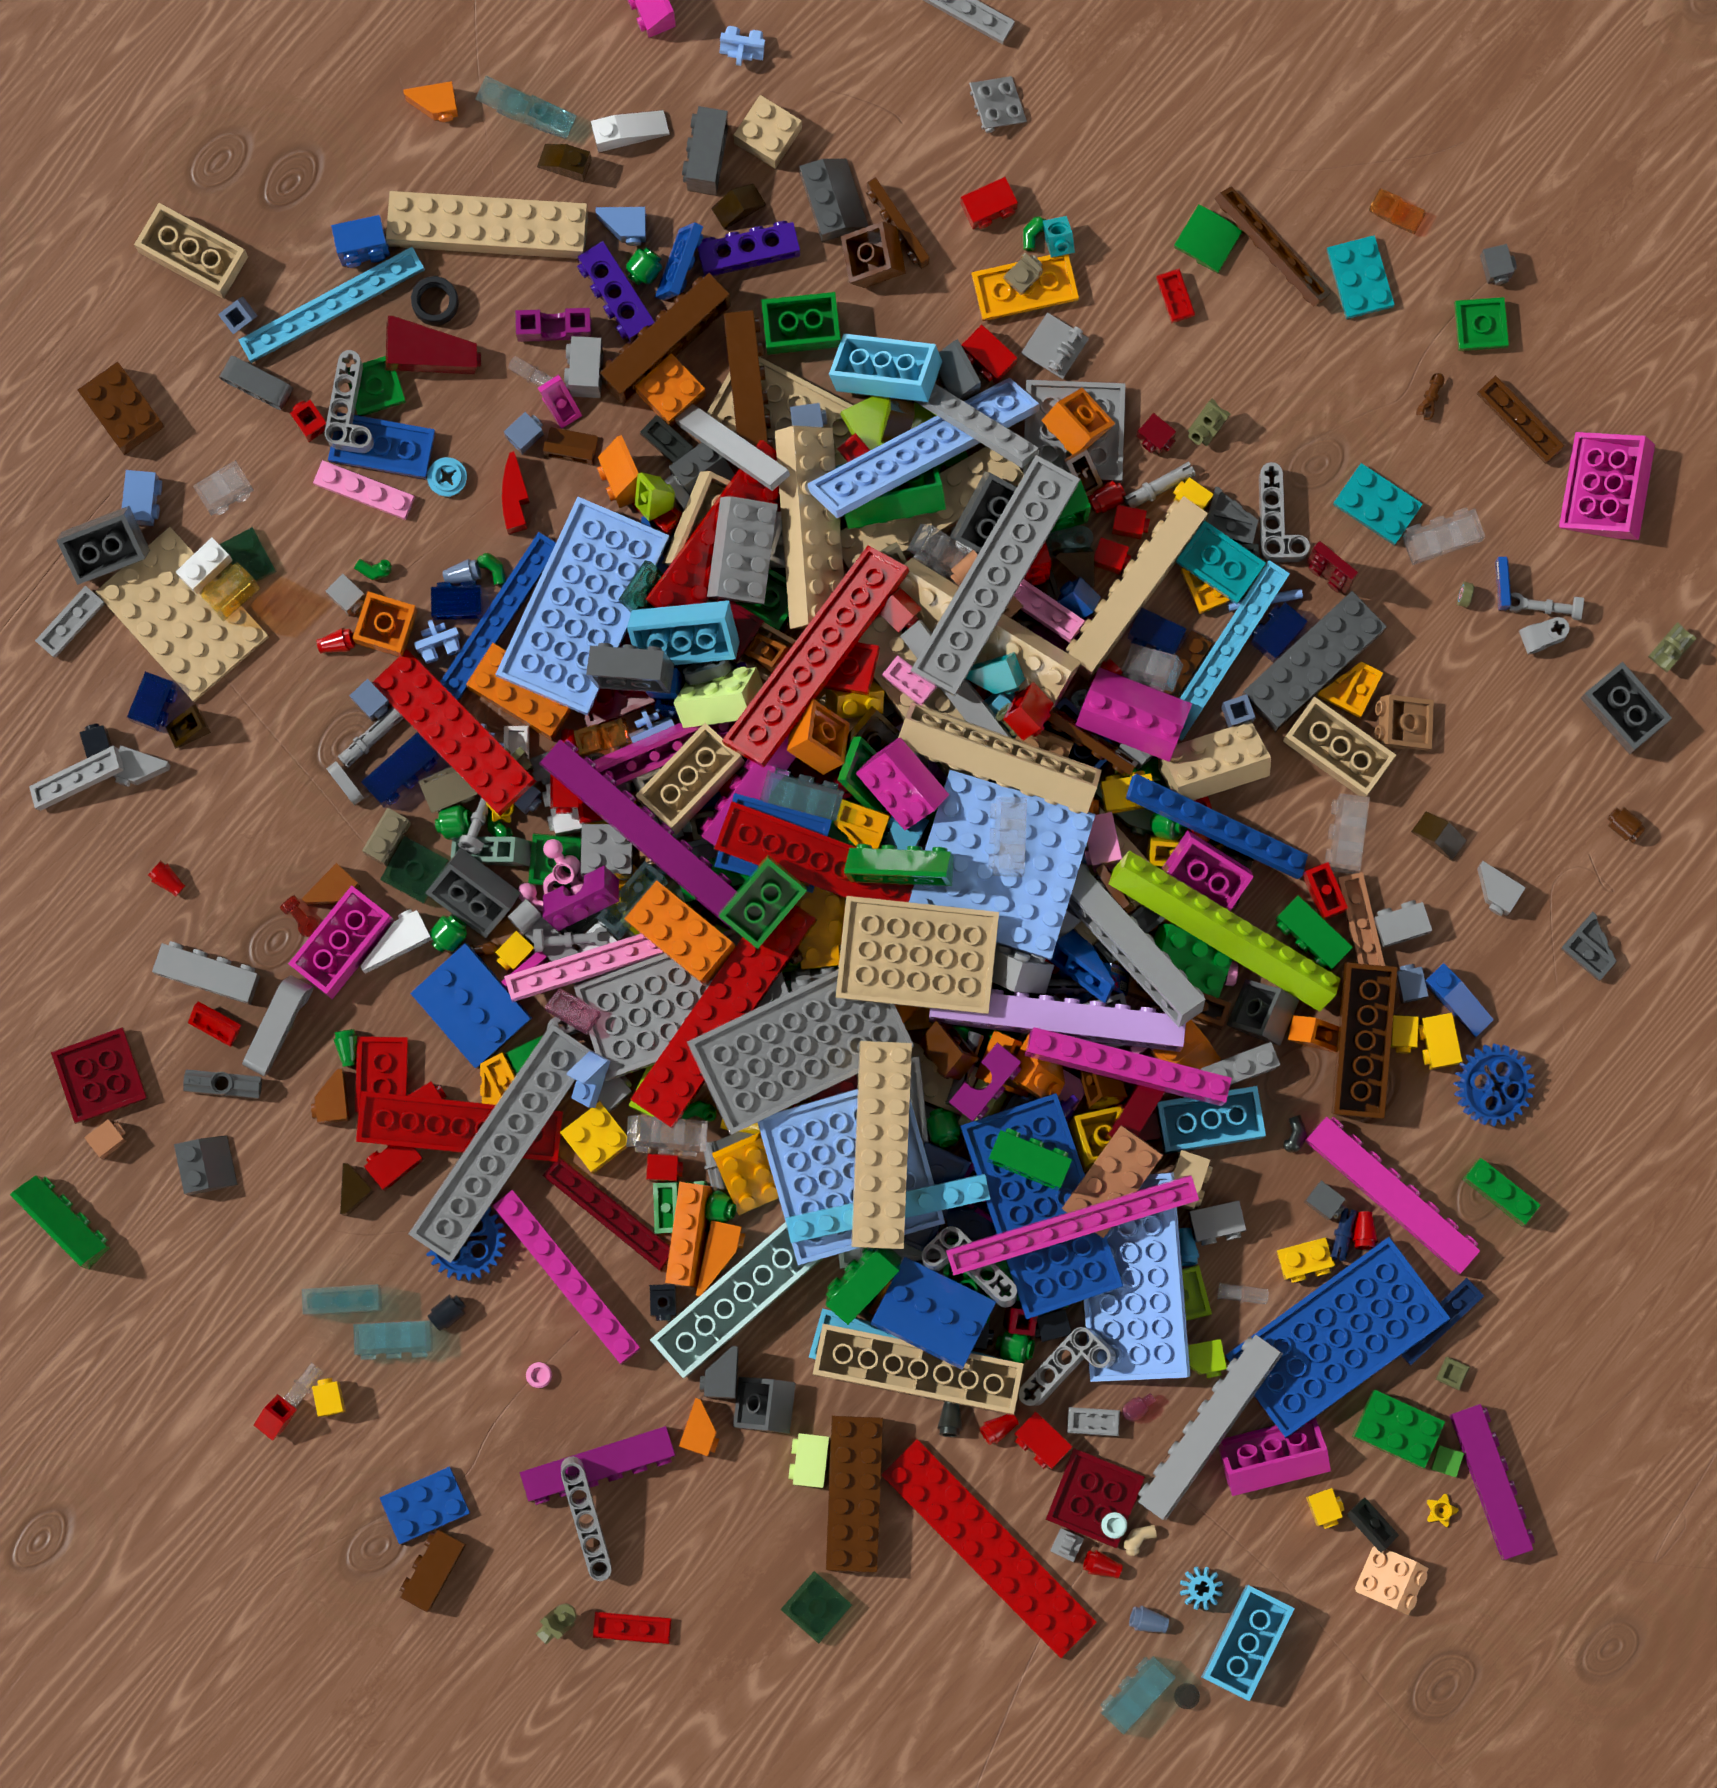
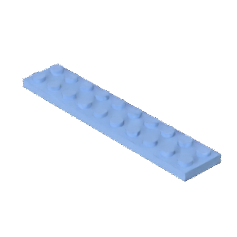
[808,378,1040,518]

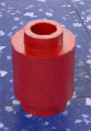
[1087,480,1126,514]

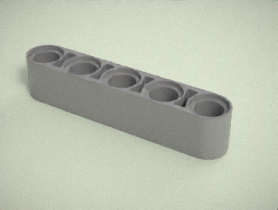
[561,1456,611,1581]

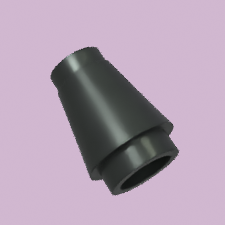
[937,1401,963,1437]

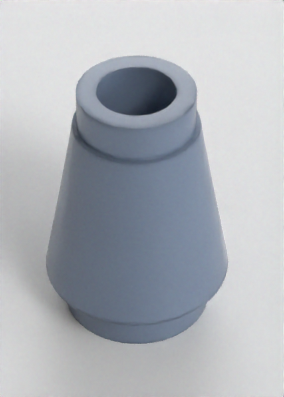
[443,559,481,585]
[1129,1606,1169,1633]

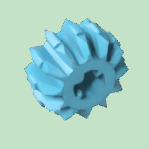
[1180,1567,1223,1610]

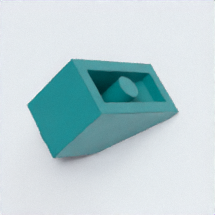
[966,652,1025,695]

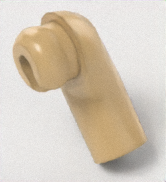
[1124,1525,1157,1556]

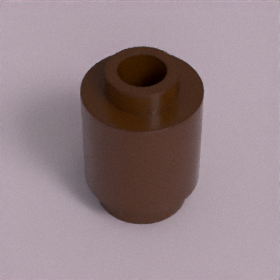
[1607,807,1645,843]

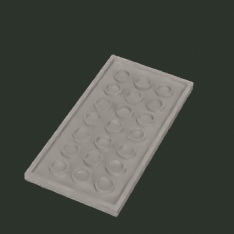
[574,929,789,1082]
[687,969,914,1135]

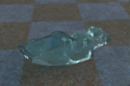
[475,76,576,139]

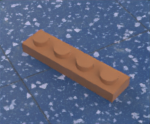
[1338,872,1385,966]

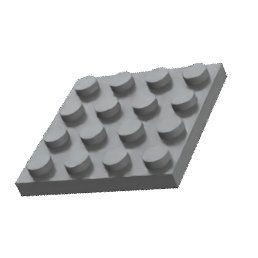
[1023,380,1125,483]

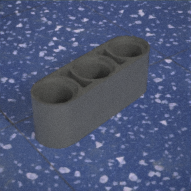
[219,356,294,410]

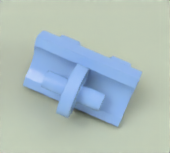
[719,26,765,66]
[414,620,461,664]
[629,709,674,743]

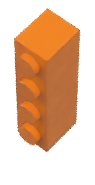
[665,1182,712,1287]

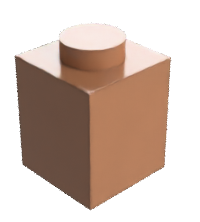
[84,1119,127,1159]

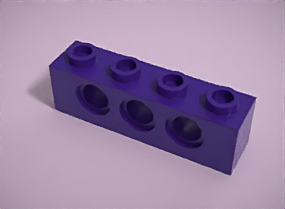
[698,221,800,277]
[577,241,655,344]

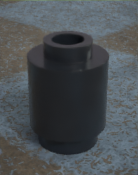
[427,1294,466,1331]

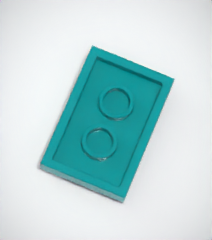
[1326,235,1395,319]
[1333,463,1423,546]
[1176,521,1266,605]

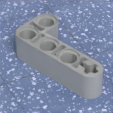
[325,350,374,453]
[1259,462,1310,562]
[508,899,587,986]
[242,975,314,1077]
[922,1226,1017,1307]
[1019,1327,1116,1406]

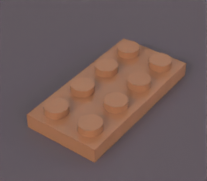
[1062,1125,1163,1238]

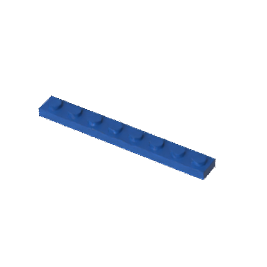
[440,532,556,702]
[1125,774,1308,879]

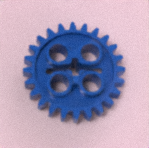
[1454,1043,1535,1126]
[424,1207,506,1281]

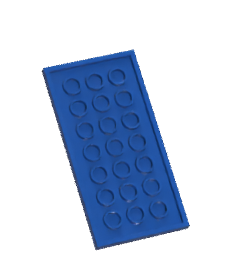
[960,1093,1123,1320]
[1225,1237,1450,1439]

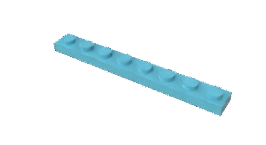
[239,247,425,363]
[1179,560,1290,741]
[785,1174,990,1243]

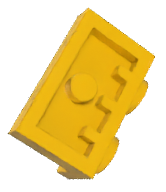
[1276,1237,1335,1283]

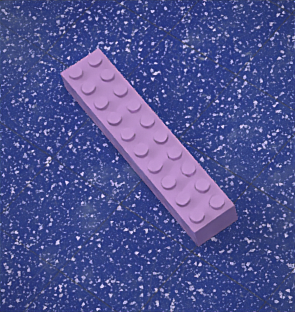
[929,989,1186,1052]

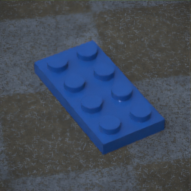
[328,412,436,479]

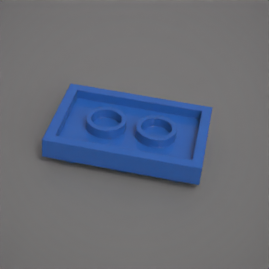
[655,222,703,301]
[380,1466,470,1545]

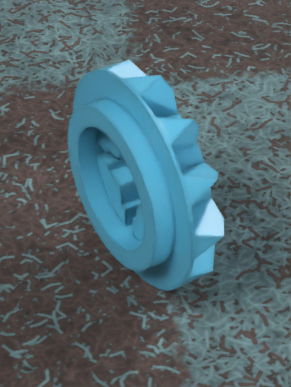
[427,457,467,497]

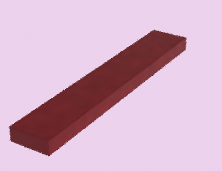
[542,1156,670,1271]

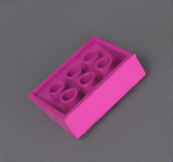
[1559,432,1655,540]
[1076,667,1192,762]

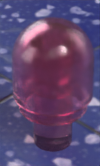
[1122,1393,1156,1421]

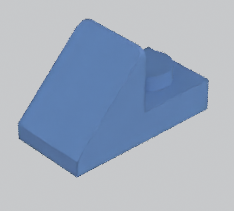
[567,1051,610,1108]

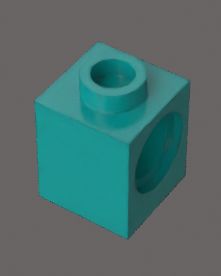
[1043,216,1075,258]

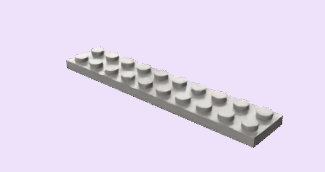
[911,455,1080,696]
[408,1024,591,1263]

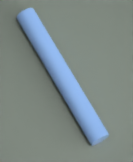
[1228,589,1303,611]

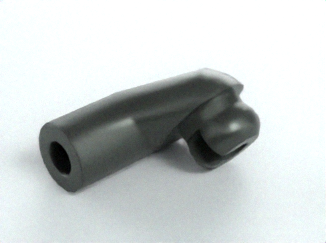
[1284,1115,1307,1153]

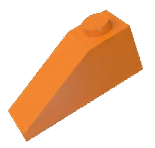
[696,1221,746,1297]

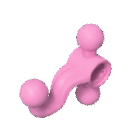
[518,839,584,911]

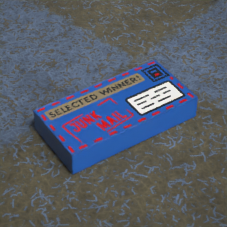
[1495,557,1511,611]
[1103,963,1130,996]

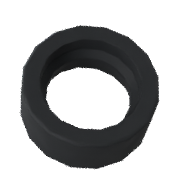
[411,276,459,326]

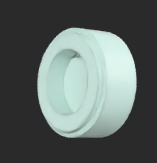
[1101,1512,1127,1538]

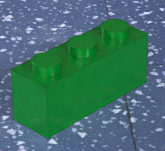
[1275,896,1353,971]
[1462,1158,1541,1227]

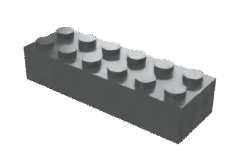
[1241,591,1387,732]

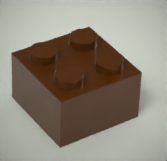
[841,221,906,288]

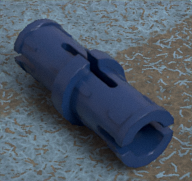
[1330,1208,1358,1261]

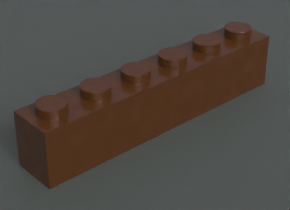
[724,310,773,448]

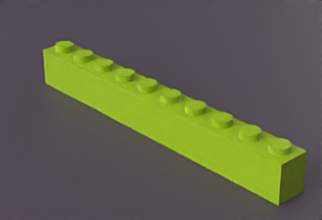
[1109,850,1341,1012]

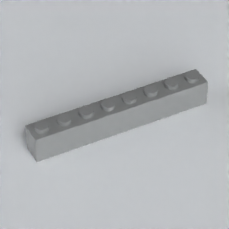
[1068,862,1206,1027]
[1138,1335,1283,1520]

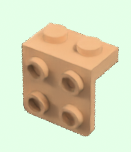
[1355,1546,1429,1615]

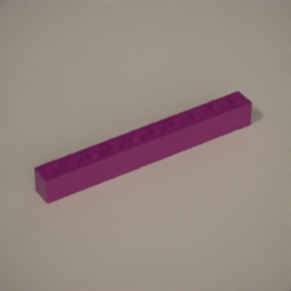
[539,740,737,929]

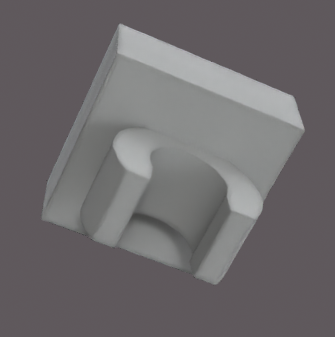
[1050,1528,1084,1562]

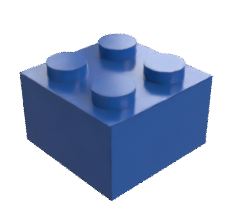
[331,215,390,268]

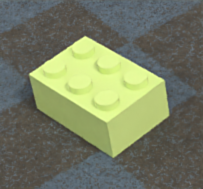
[674,667,763,728]

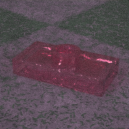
[545,988,601,1035]

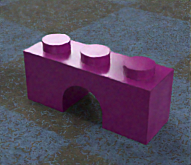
[515,308,592,342]
[543,865,619,931]
[949,1042,1022,1121]

